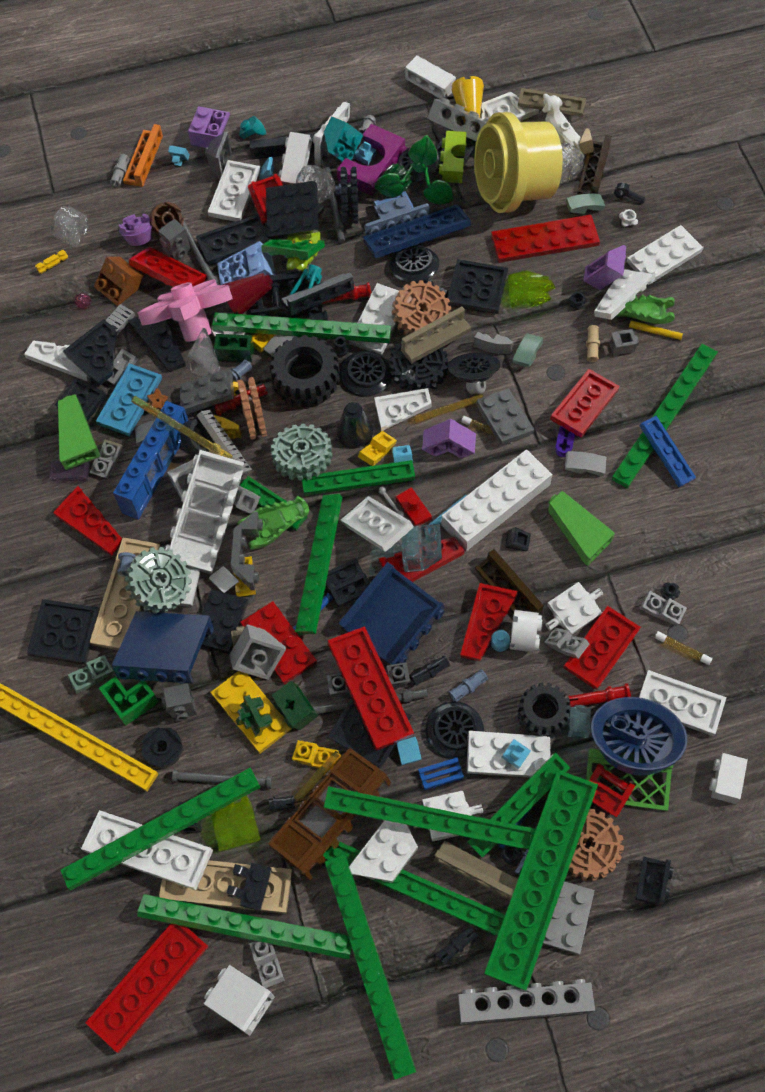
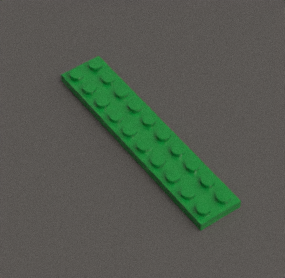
[484,770,598,991]

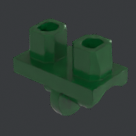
[236,695,273,737]

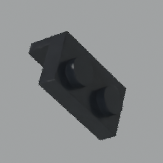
[635,856,673,906]

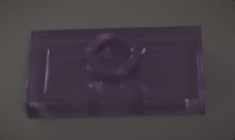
[49,461,90,482]

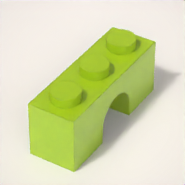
[439,131,466,183]

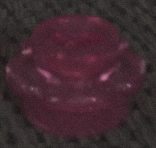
[75,293,92,309]

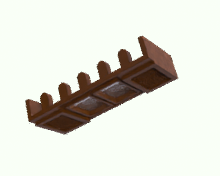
[268,748,391,881]

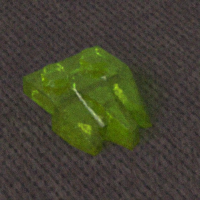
[508,270,556,307]
[211,795,261,851]

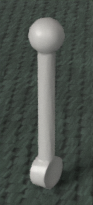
[378,487,404,517]

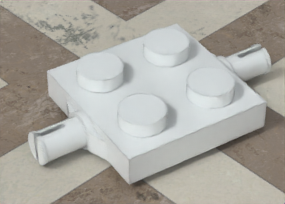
[545,582,603,635]
[413,791,483,841]

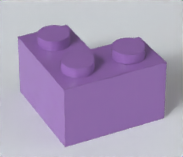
[422,419,476,458]

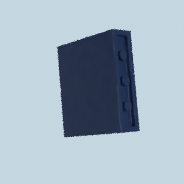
[339,562,445,665]
[112,611,214,684]

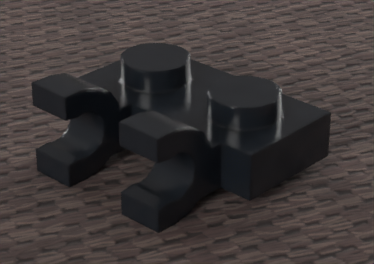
[226,863,272,911]

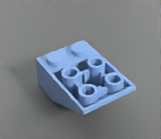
[217,241,275,285]

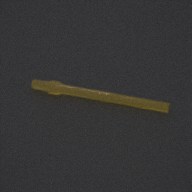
[131,396,233,459]

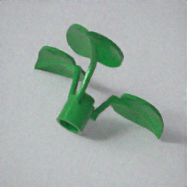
[374,135,453,204]

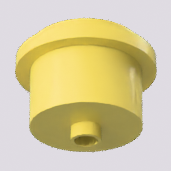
[474,112,563,213]

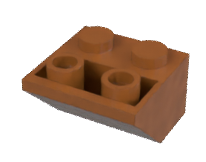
[94,257,144,306]

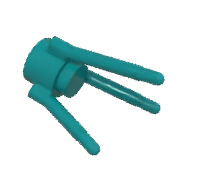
[289,264,322,295]

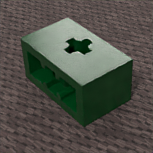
[214,334,254,362]
[272,680,319,730]

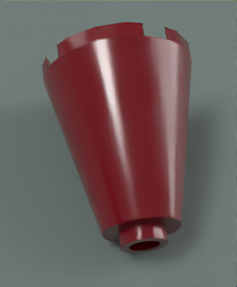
[223,273,273,314]

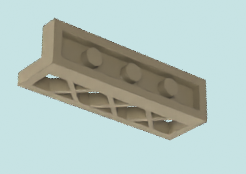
[518,88,586,117]
[401,307,471,364]
[434,841,518,901]

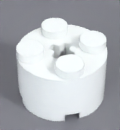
[510,610,542,652]

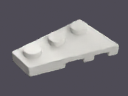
[374,388,432,432]

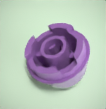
[119,214,152,246]

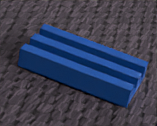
[418,757,464,790]

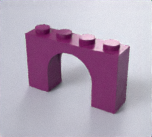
[337,124,407,196]

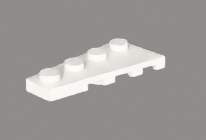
[313,102,350,166]
[594,270,655,320]
[24,341,89,381]

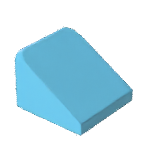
[259,157,274,180]
[392,445,413,463]
[396,737,422,765]

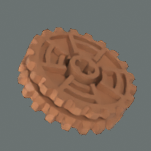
[391,280,451,336]
[237,377,267,439]
[568,809,624,881]

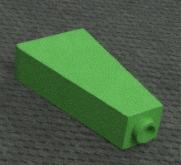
[58,394,100,470]
[548,491,615,566]

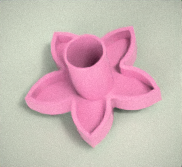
[138,279,233,342]

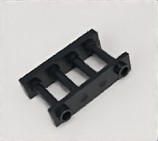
[251,271,322,318]

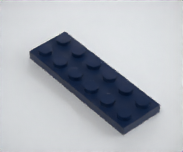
[363,204,471,258]

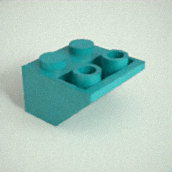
[324,116,363,162]

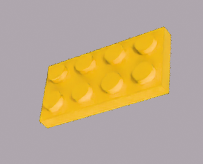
[211,671,292,754]

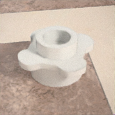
[619,209,638,227]

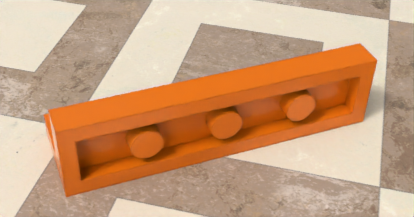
[123,124,163,187]

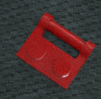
[588,763,635,818]

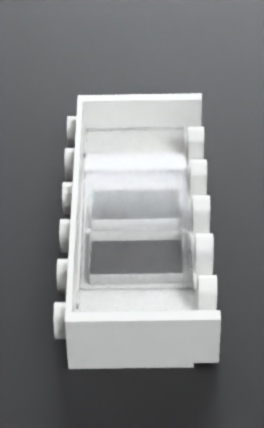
[165,450,245,574]

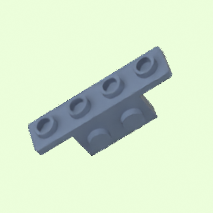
[365,196,429,235]

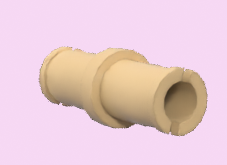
[586,325,600,362]

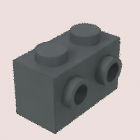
[158,219,191,260]
[161,683,197,721]

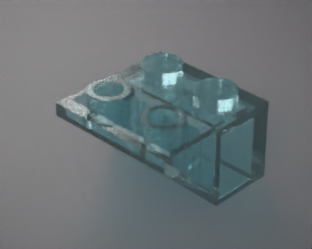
[402,524,442,572]

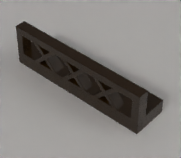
[577,135,612,195]
[475,549,544,615]

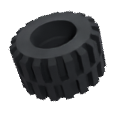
[518,682,571,738]

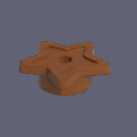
[147,388,168,410]

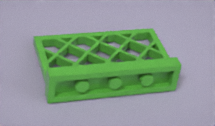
[586,748,673,811]

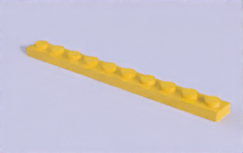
[0,683,158,792]

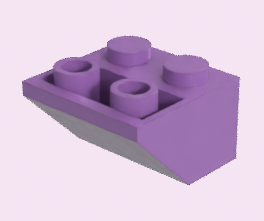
[188,106,230,148]
[584,245,626,290]

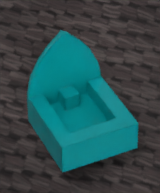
[239,116,267,139]

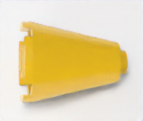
[451,76,484,125]

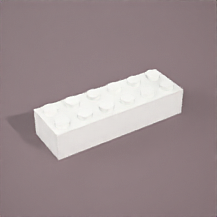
[441,449,552,551]

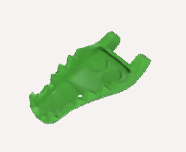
[616,294,675,324]
[237,496,309,550]

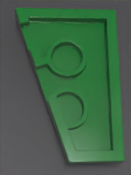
[261,240,325,260]

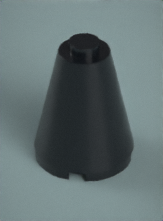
[337,402,373,449]

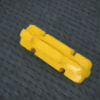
[35,250,68,274]

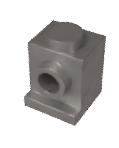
[609,329,639,357]

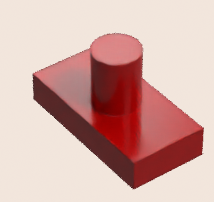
[396,487,432,528]

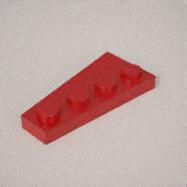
[53,486,122,556]
[378,537,464,582]
[460,583,518,662]

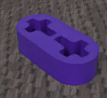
[555,426,575,457]

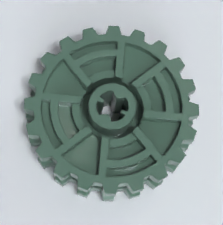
[271,424,333,480]
[124,547,192,613]

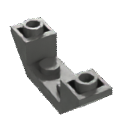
[231,512,263,590]
[327,662,410,699]

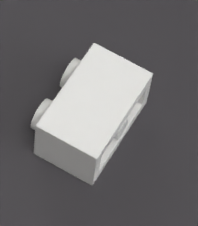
[709,753,748,804]

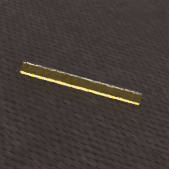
[413,394,483,423]

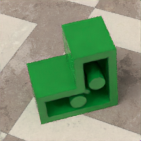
[99,676,159,726]

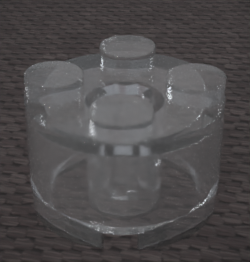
[560,142,584,184]
[296,165,335,203]
[51,205,90,247]

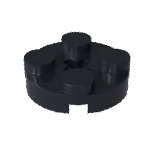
[142,727,184,769]

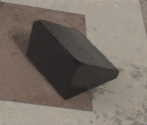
[505,527,531,552]

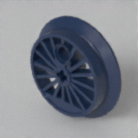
[591,697,687,775]

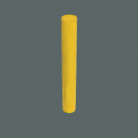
[629,321,683,340]

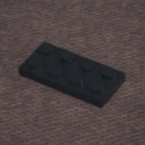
[196,214,272,266]

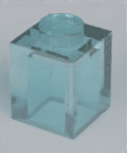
[568,705,591,738]

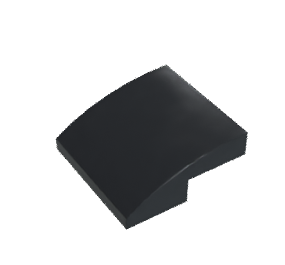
[326,558,370,607]

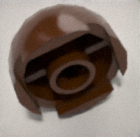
[149,202,184,236]

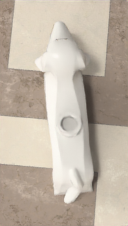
[542,94,582,160]

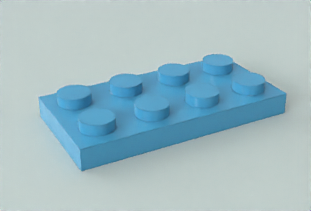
[96,363,162,437]

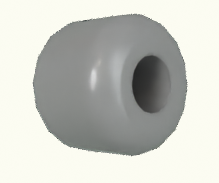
[466,381,486,395]

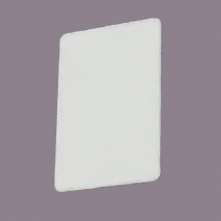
[209,566,239,593]

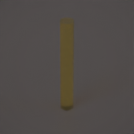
[294,751,342,802]

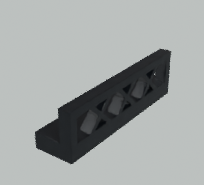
[250,133,315,160]
[282,272,354,315]

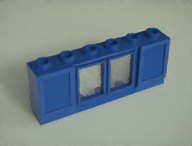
[113,401,188,520]

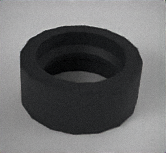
[180,418,215,455]

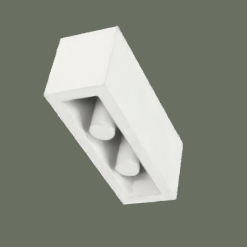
[405,56,456,99]
[279,132,312,185]

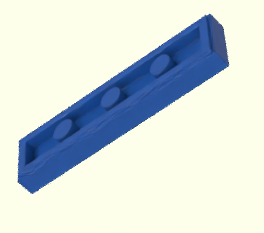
[639,416,696,488]

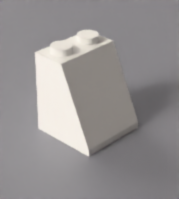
[204,965,275,1036]

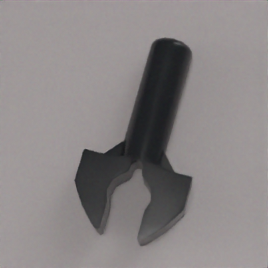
[614,183,646,204]

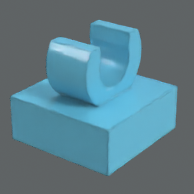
[354,142,377,165]
[168,146,190,167]
[502,739,531,769]

